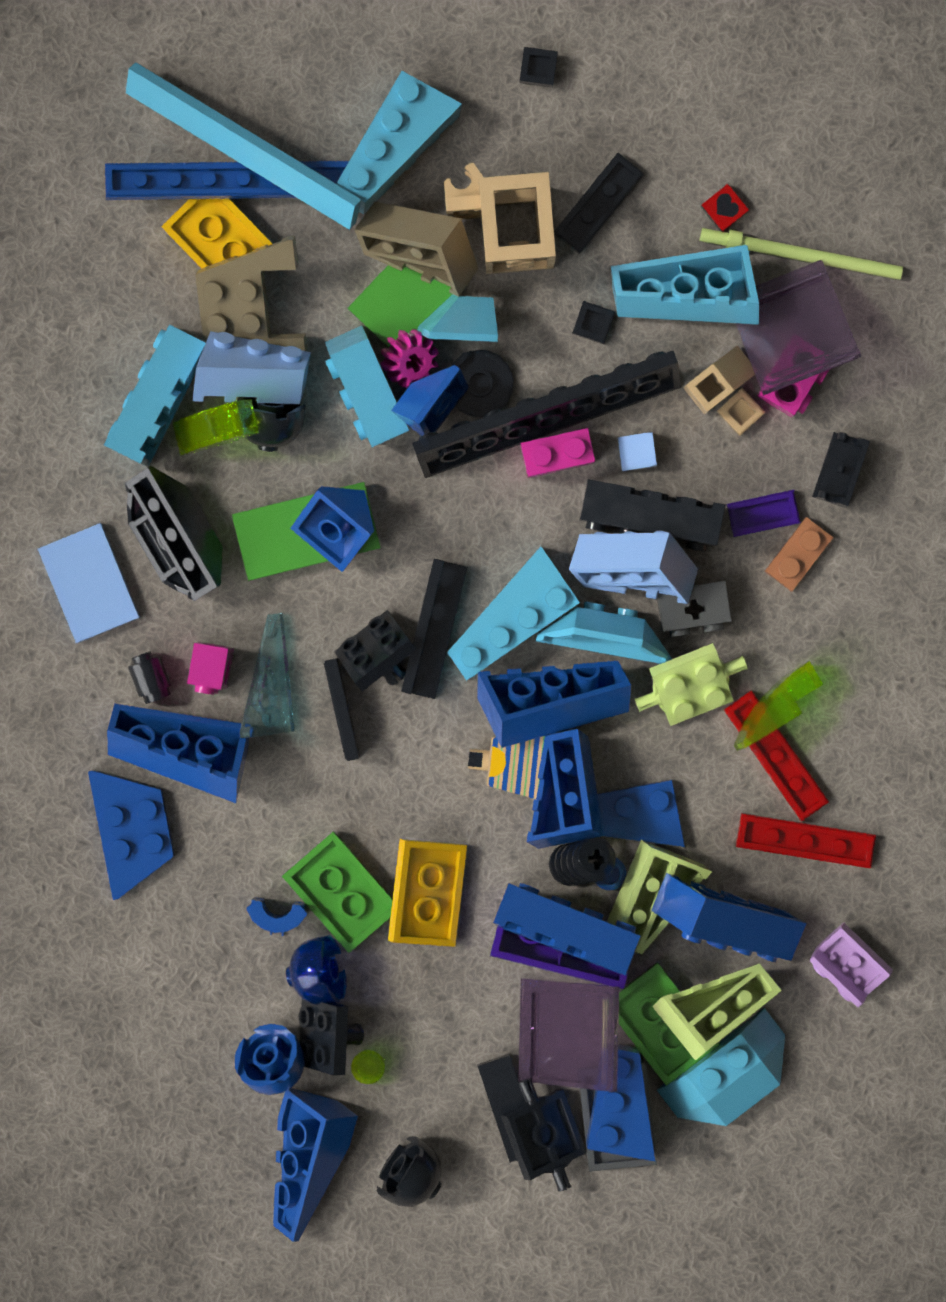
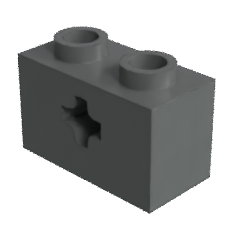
[657,581,731,637]

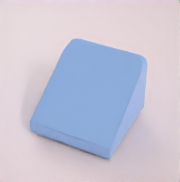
[618,432,657,471]

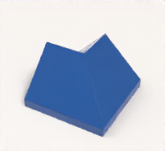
[391,365,469,436]
[290,486,374,572]

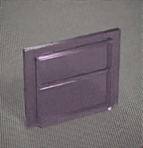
[736,260,861,395]
[518,978,619,1092]

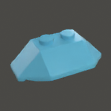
[536,602,672,664]
[657,1008,785,1126]

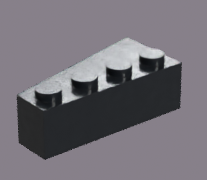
[579,479,726,552]

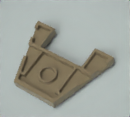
[195,236,308,351]

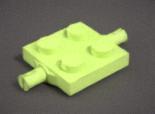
[634,643,748,726]

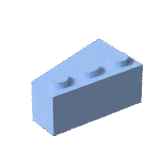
[192,331,311,404]
[569,531,698,604]

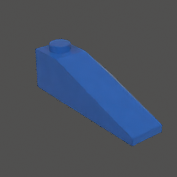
[273,1088,358,1242]

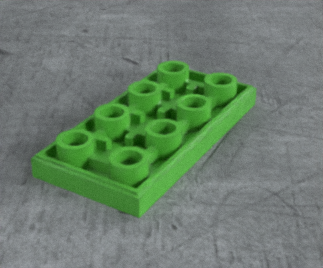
[232,482,381,581]

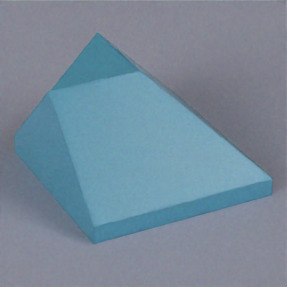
[418,294,498,342]

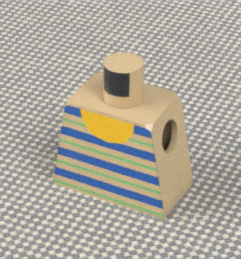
[468,736,545,799]

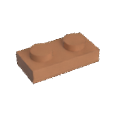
[764,517,834,592]

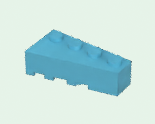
[611,245,759,325]
[104,325,206,467]
[447,547,580,680]

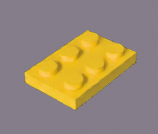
[161,199,272,272]
[388,839,467,947]

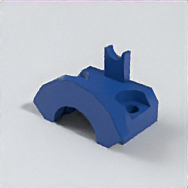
[246,897,307,936]

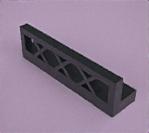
[401,558,468,699]

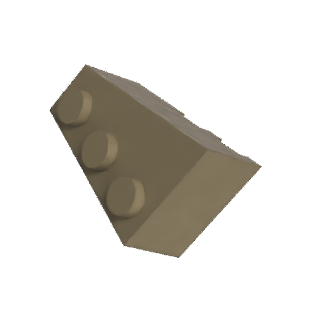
[354,202,479,297]

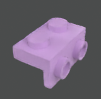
[810,922,893,1007]

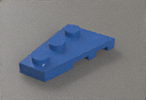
[597,780,685,847]

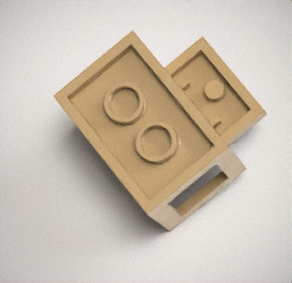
[444,163,556,274]

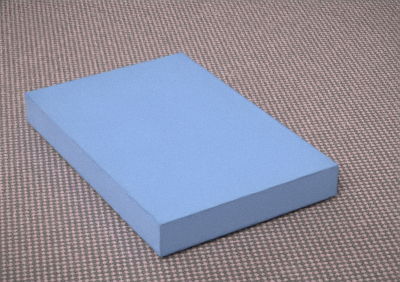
[38,523,140,643]

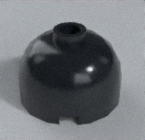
[236,397,306,452]
[377,1136,441,1207]

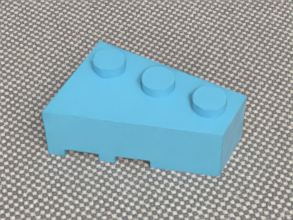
[325,325,409,447]

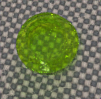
[351,1050,385,1084]

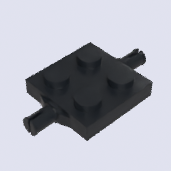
[501,1078,587,1192]

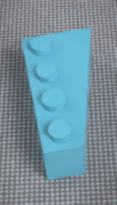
[336,71,462,215]

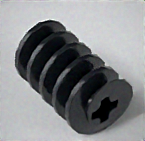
[548,838,616,886]

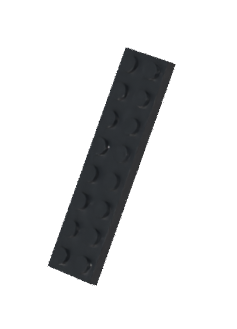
[412,351,681,478]

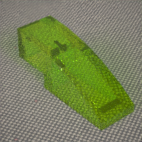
[173,400,259,456]
[734,661,824,751]

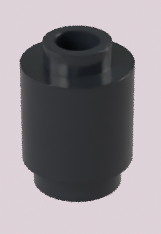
[128,651,171,704]

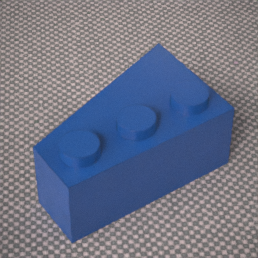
[527,729,603,849]
[586,1041,655,1161]

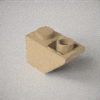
[684,345,758,415]

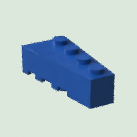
[477,661,631,748]
[107,703,249,803]
[651,873,807,962]
[493,883,641,976]

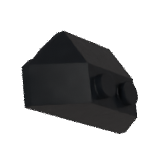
[125,466,223,601]

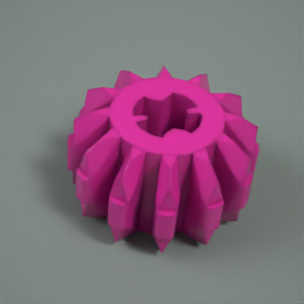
[380,329,439,388]

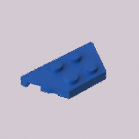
[88,770,175,900]

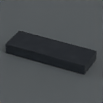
[554,153,644,254]
[324,658,360,761]
[477,1054,525,1162]

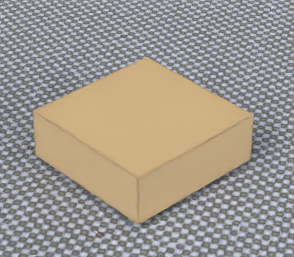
[717,388,765,436]

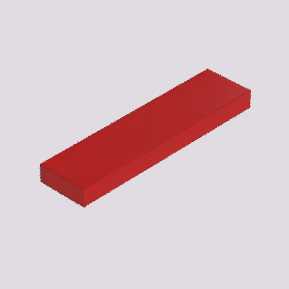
[723,690,829,822]
[735,813,876,869]

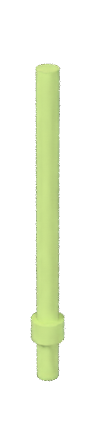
[699,228,903,280]

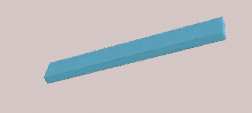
[126,62,362,230]

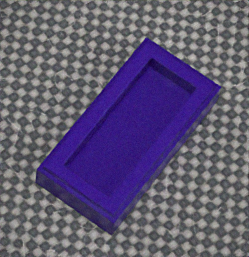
[726,490,801,537]

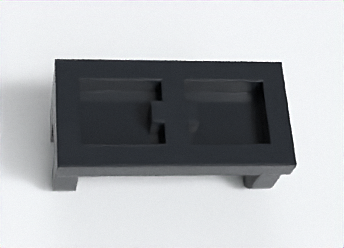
[812,432,870,508]

